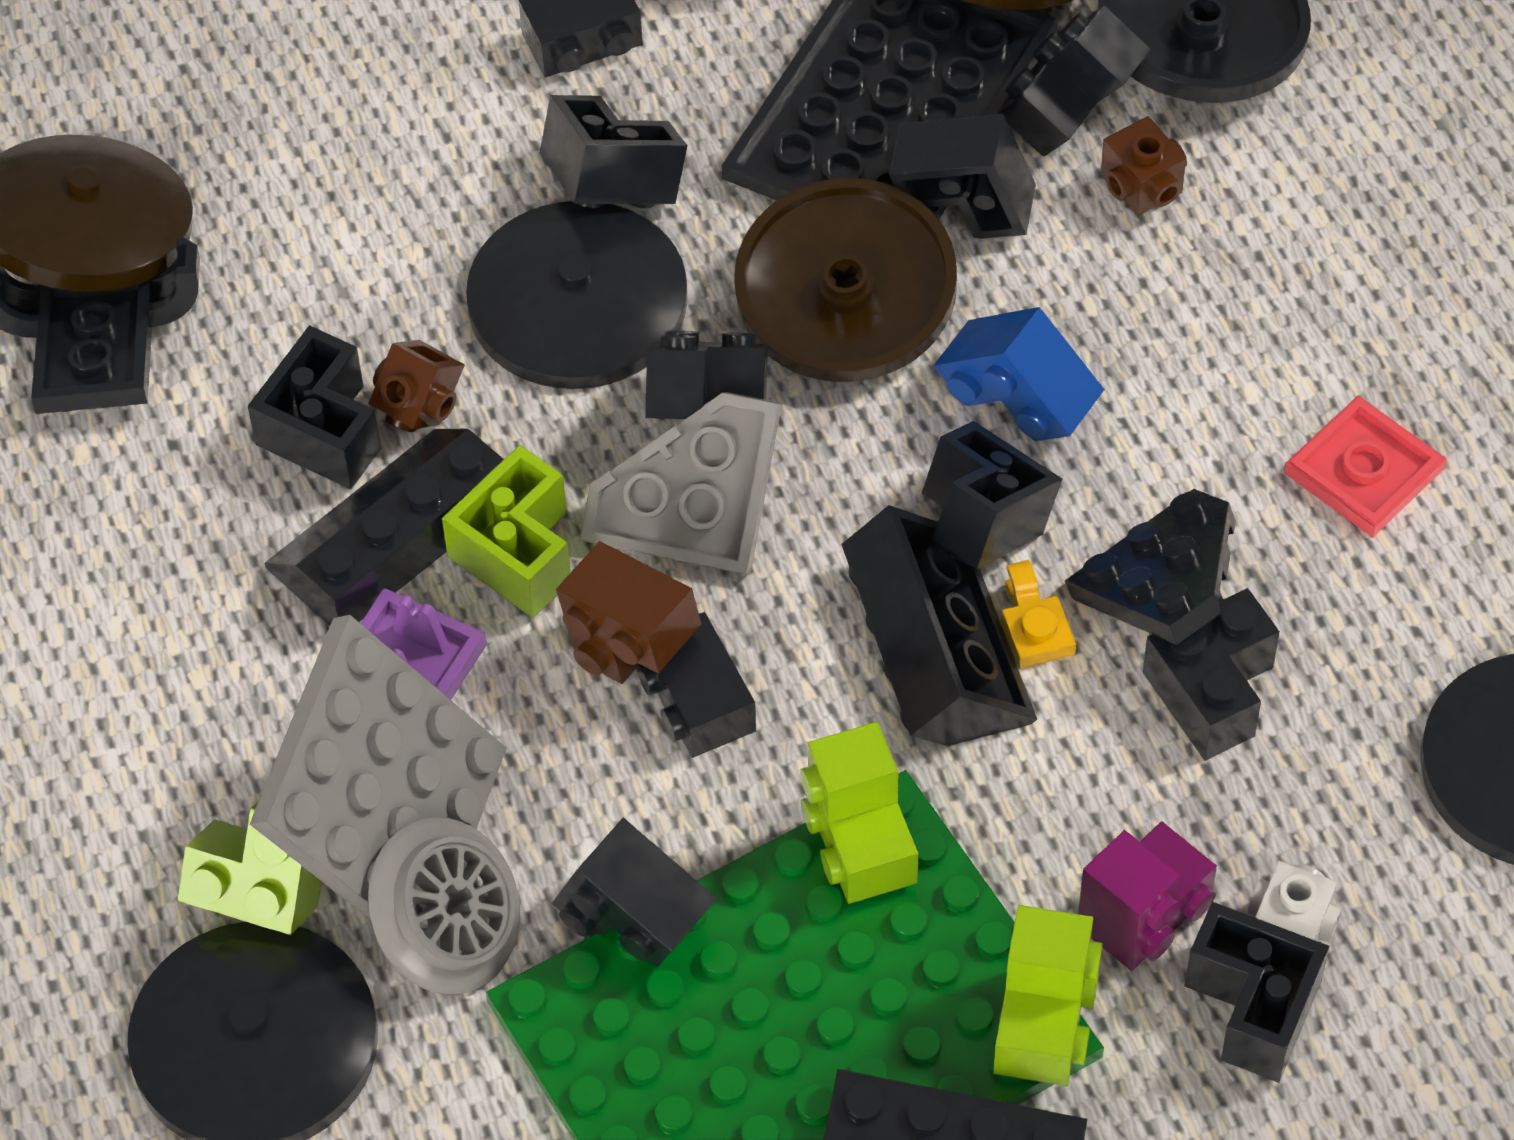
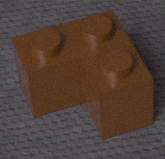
[556,541,701,684]

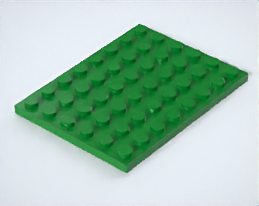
[486,770,1104,1140]

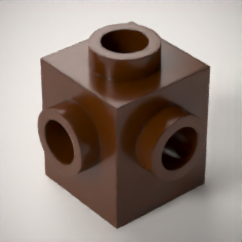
[1100,116,1187,216]
[368,340,465,432]

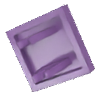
[360,588,487,700]

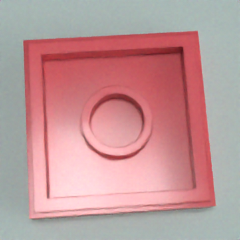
[1284,395,1447,538]

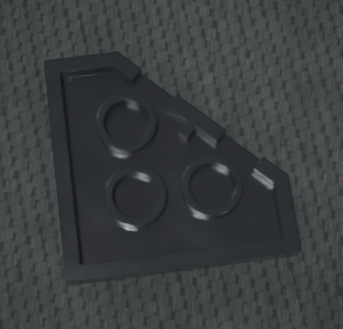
[1064,489,1236,645]

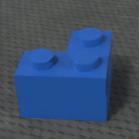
[933,307,1105,441]

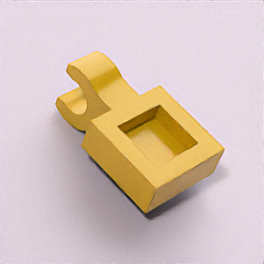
[1001,560,1076,669]

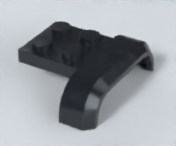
[0,237,200,414]

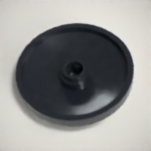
[1097,0,1311,103]
[466,201,687,389]
[1420,654,1514,865]
[127,921,378,1140]

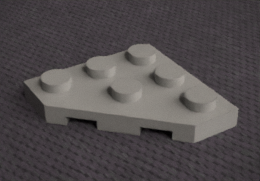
[580,392,782,575]

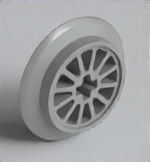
[368,817,520,995]

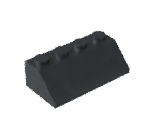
[264,429,504,626]
[841,505,1038,746]

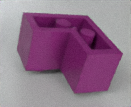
[1078,821,1217,972]

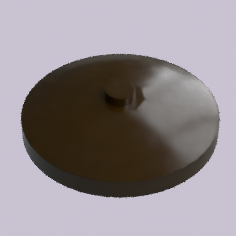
[0,134,193,292]
[734,178,957,382]

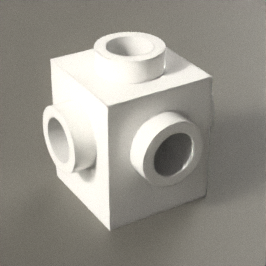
[1248,861,1342,943]

